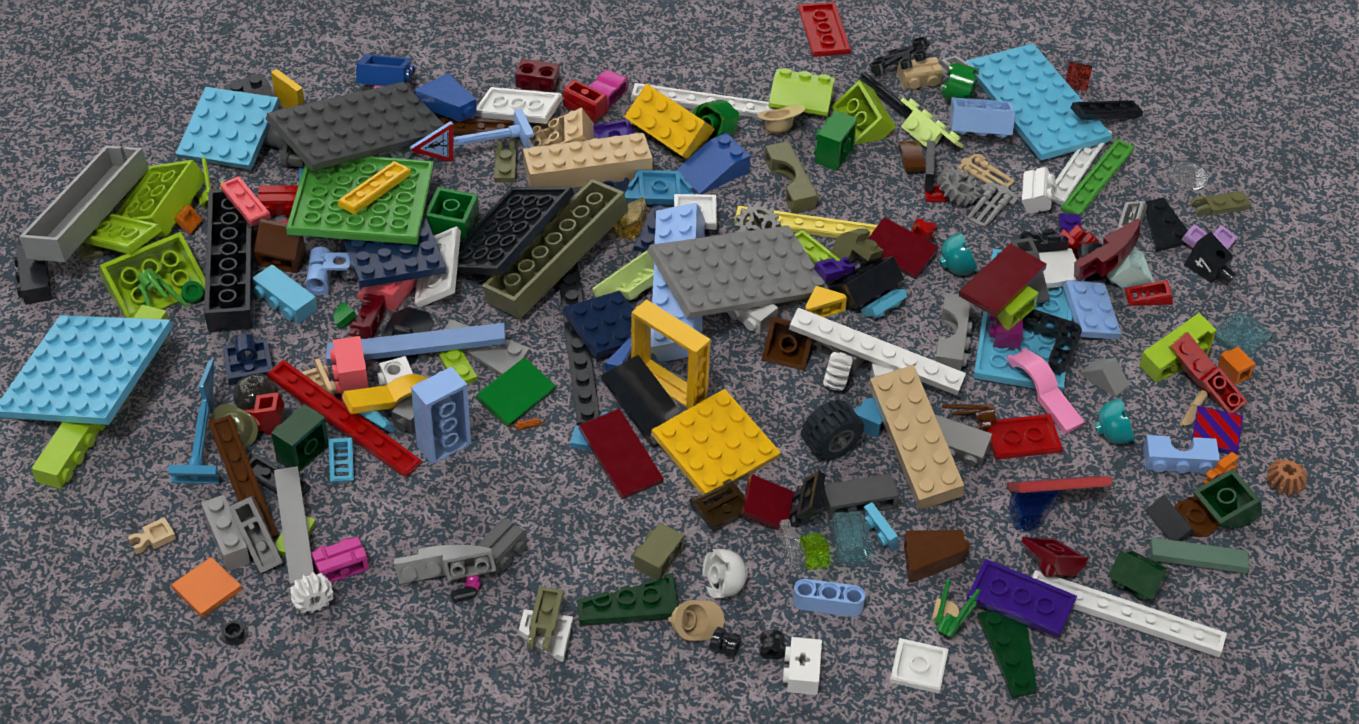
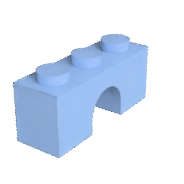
[1143,435,1220,475]

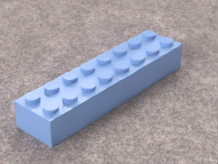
[651,202,705,362]

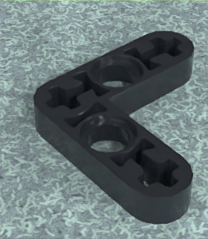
[1022,309,1082,374]

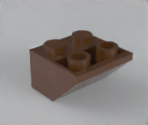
[254,219,306,274]

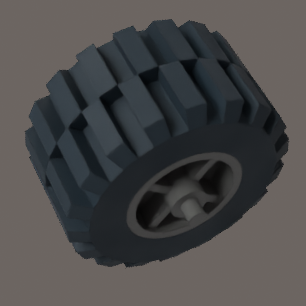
[801,399,864,461]

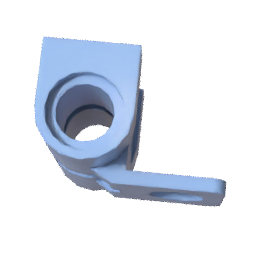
[306,247,351,295]

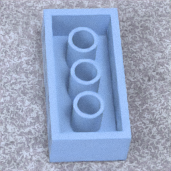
[411,367,471,464]

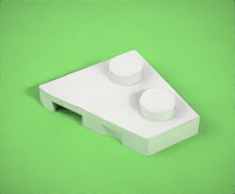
[519,609,573,662]

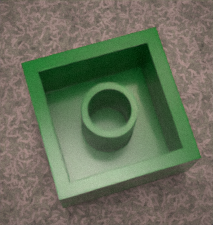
[814,110,858,171]
[425,187,479,240]

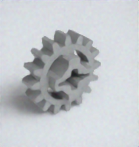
[937,166,980,206]
[735,202,781,233]

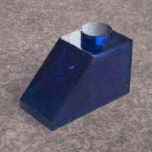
[1008,490,1058,531]

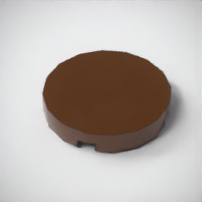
[1174,497,1219,538]

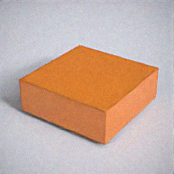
[174,204,203,234]

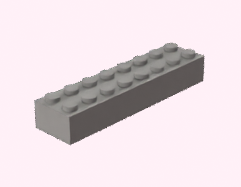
[19,145,148,263]

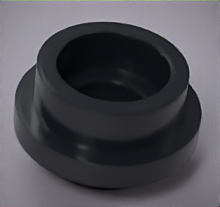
[221,621,247,645]

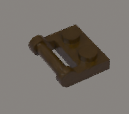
[689,479,745,532]

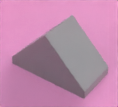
[1080,358,1130,398]

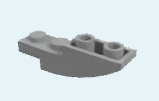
[394,545,496,584]

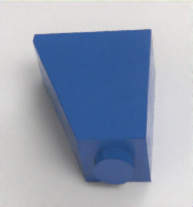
[415,73,477,122]

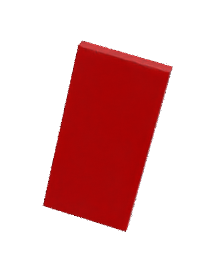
[798,2,851,57]
[1007,476,1112,493]

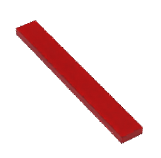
[268,359,422,478]

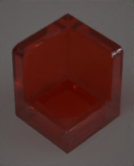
[1065,61,1092,91]

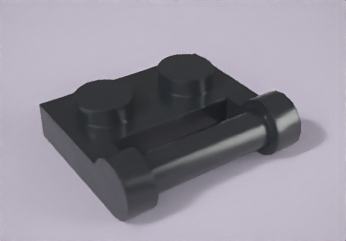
[1020,229,1068,253]

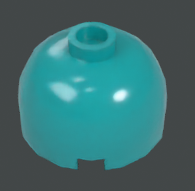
[939,232,978,276]
[1095,398,1135,445]

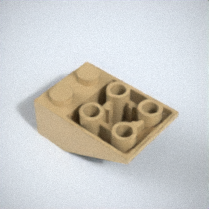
[530,108,594,147]

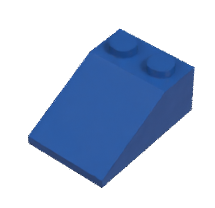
[676,132,750,195]

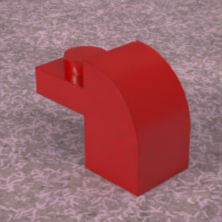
[243,392,285,435]

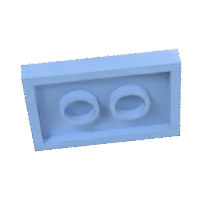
[1063,280,1122,339]

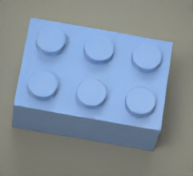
[949,97,1015,137]

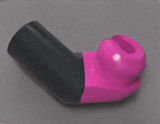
[451,575,481,603]

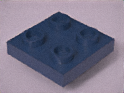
[222,334,273,385]

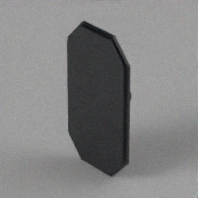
[376,307,434,365]

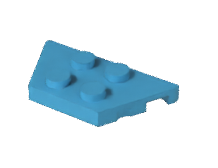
[625,170,694,205]

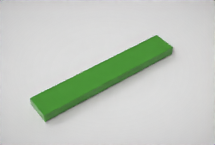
[1060,139,1135,217]

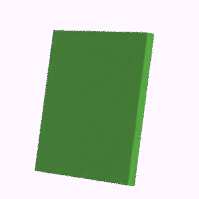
[286,156,434,245]

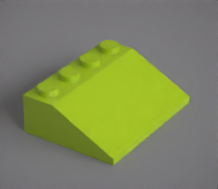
[114,160,205,238]
[99,232,205,318]

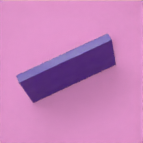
[966,559,1077,638]

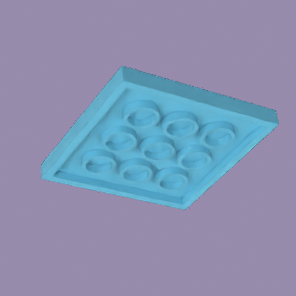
[175,87,281,170]

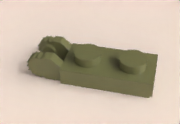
[494,138,516,183]
[1190,191,1251,216]
[527,586,564,652]

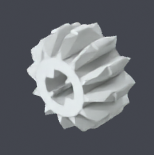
[823,352,853,391]
[290,572,333,614]

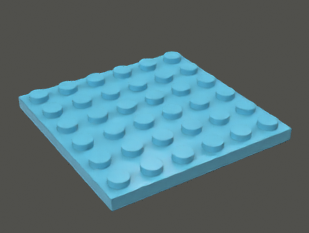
[0,315,174,425]

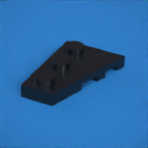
[1146,197,1188,253]

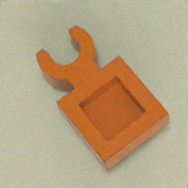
[1203,452,1239,484]

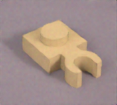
[128,517,176,554]

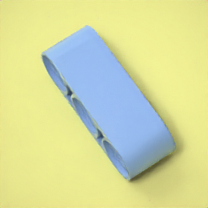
[793,579,865,616]

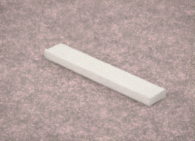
[1052,130,1112,205]

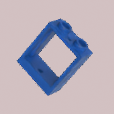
[356,54,415,86]

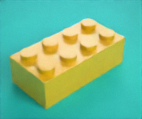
[624,83,715,160]

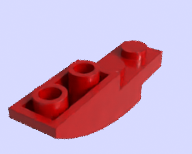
[1169,332,1247,413]

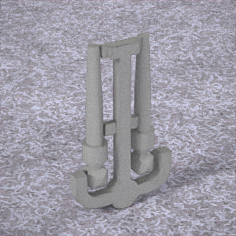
[967,182,1017,228]

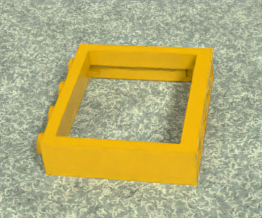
[631,299,711,409]

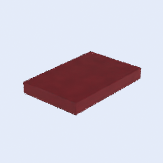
[868,217,939,280]

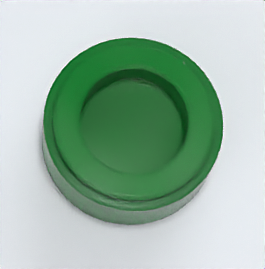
[181,281,204,304]

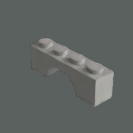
[935,293,974,371]

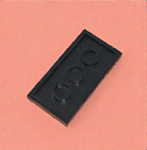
[601,355,682,448]

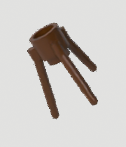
[942,404,996,430]

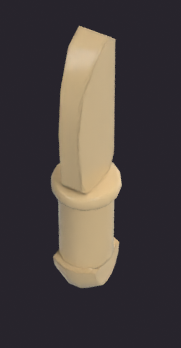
[1180,390,1207,427]

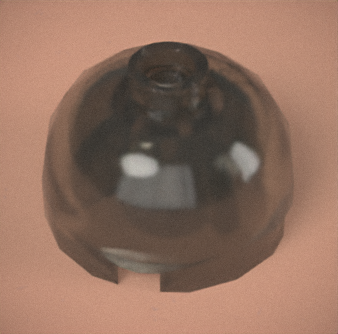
[233,374,279,410]

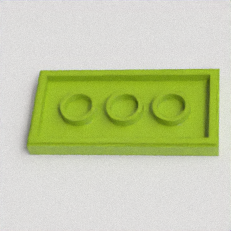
[82,213,162,254]

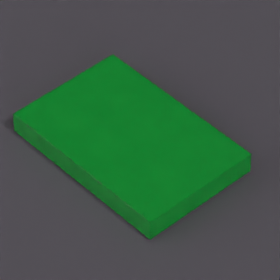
[476,357,556,427]

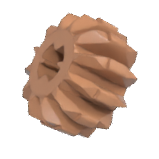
[1266,457,1308,497]

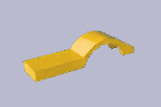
[342,374,428,414]

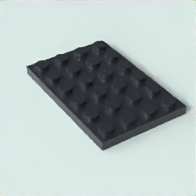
[457,187,575,276]

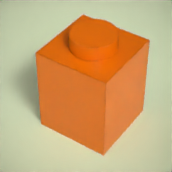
[1217,347,1256,385]

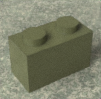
[633,523,685,580]

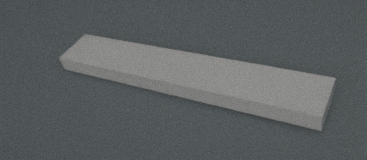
[274,466,314,587]

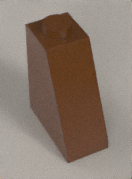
[903,530,969,583]

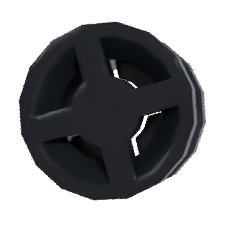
[760,630,785,659]

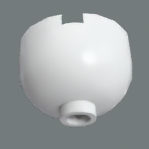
[702,549,748,598]

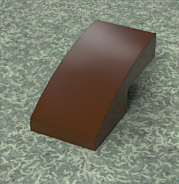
[899,141,926,171]

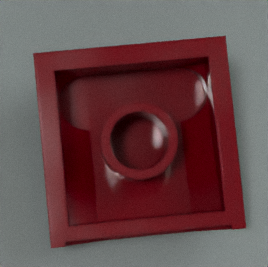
[1021,537,1088,578]

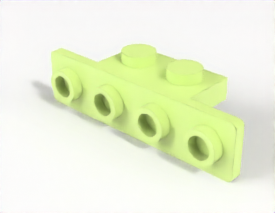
[900,98,964,148]
[593,251,654,300]

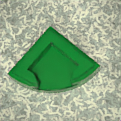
[334,302,357,329]

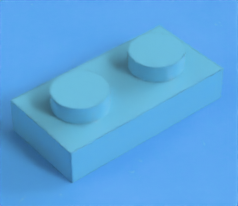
[860,289,908,318]
[863,502,899,552]

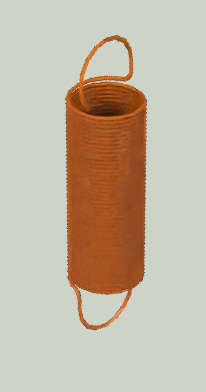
[509,417,547,430]

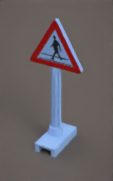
[410,109,534,162]

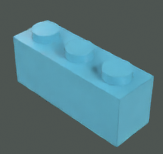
[252,265,318,324]

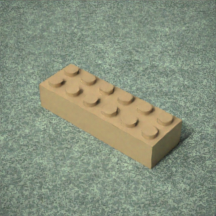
[523,133,653,188]
[870,365,964,510]

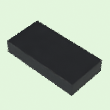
[1146,495,1194,541]

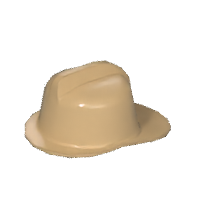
[757,105,805,134]
[668,600,725,641]

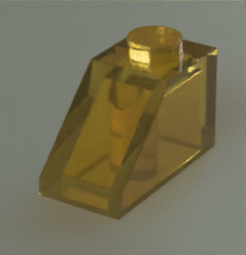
[611,197,646,241]

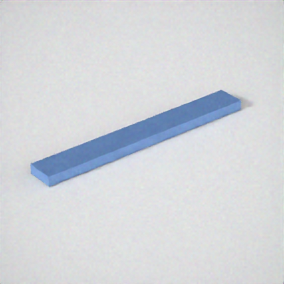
[326,323,506,364]

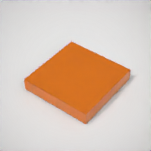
[171,557,242,618]

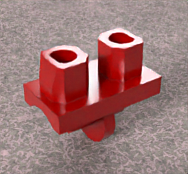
[1060,224,1099,258]

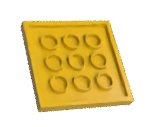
[651,389,781,495]

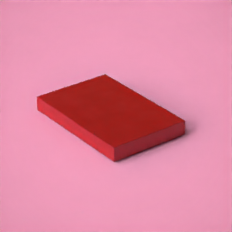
[985,414,1063,460]

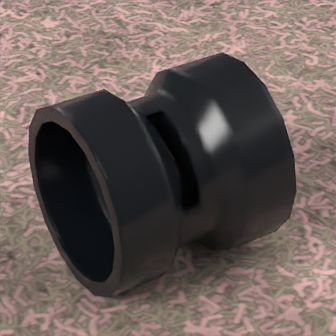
[709,626,742,659]

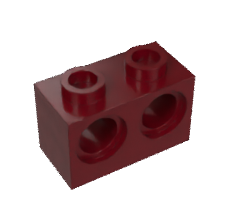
[515,58,560,93]

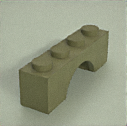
[764,141,819,213]

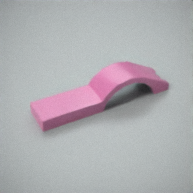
[1006,348,1084,434]

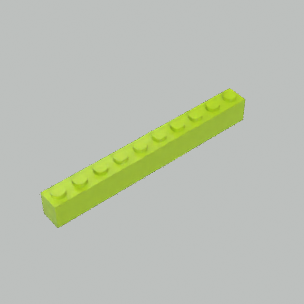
[31,304,168,489]

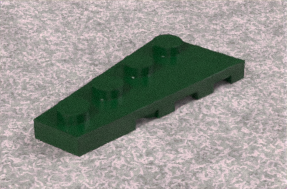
[577,573,677,626]
[977,610,1037,699]

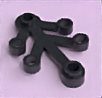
[869,37,930,76]

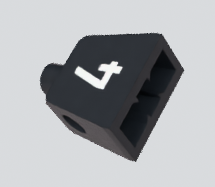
[1184,232,1236,284]

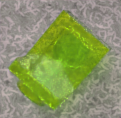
[799,533,830,570]

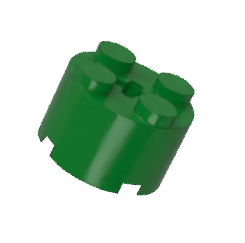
[941,62,980,102]
[693,99,739,143]

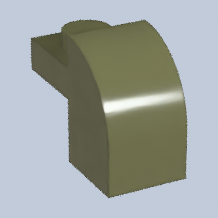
[831,228,884,263]

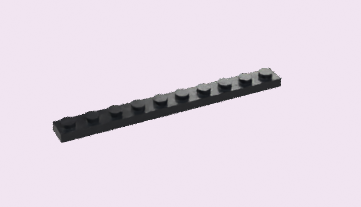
[558,262,599,426]

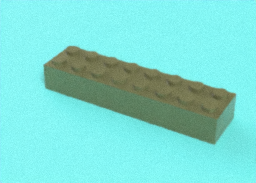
[482,179,629,319]

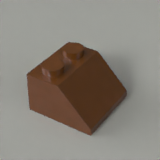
[761,317,815,371]

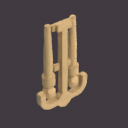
[957,154,1015,188]

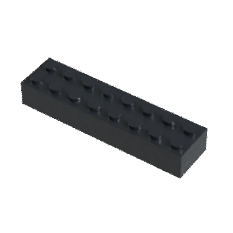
[204,187,254,331]

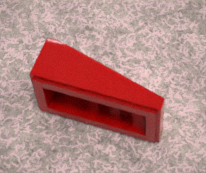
[1125,280,1173,306]

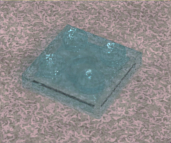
[1213,310,1273,358]

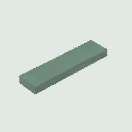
[1150,537,1249,574]

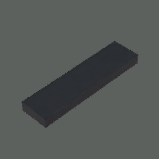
[1070,100,1143,120]

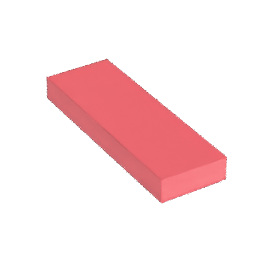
[220,176,271,227]

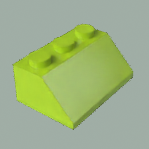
[768,68,835,116]
[831,80,896,145]

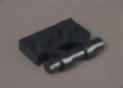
[789,470,826,528]

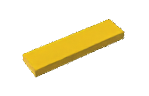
[338,161,411,215]

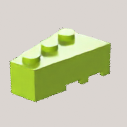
[1139,313,1216,383]

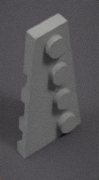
[443,320,530,375]

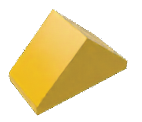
[805,286,847,317]

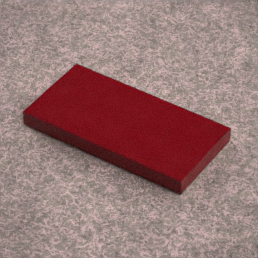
[959,243,1047,318]
[578,408,664,500]

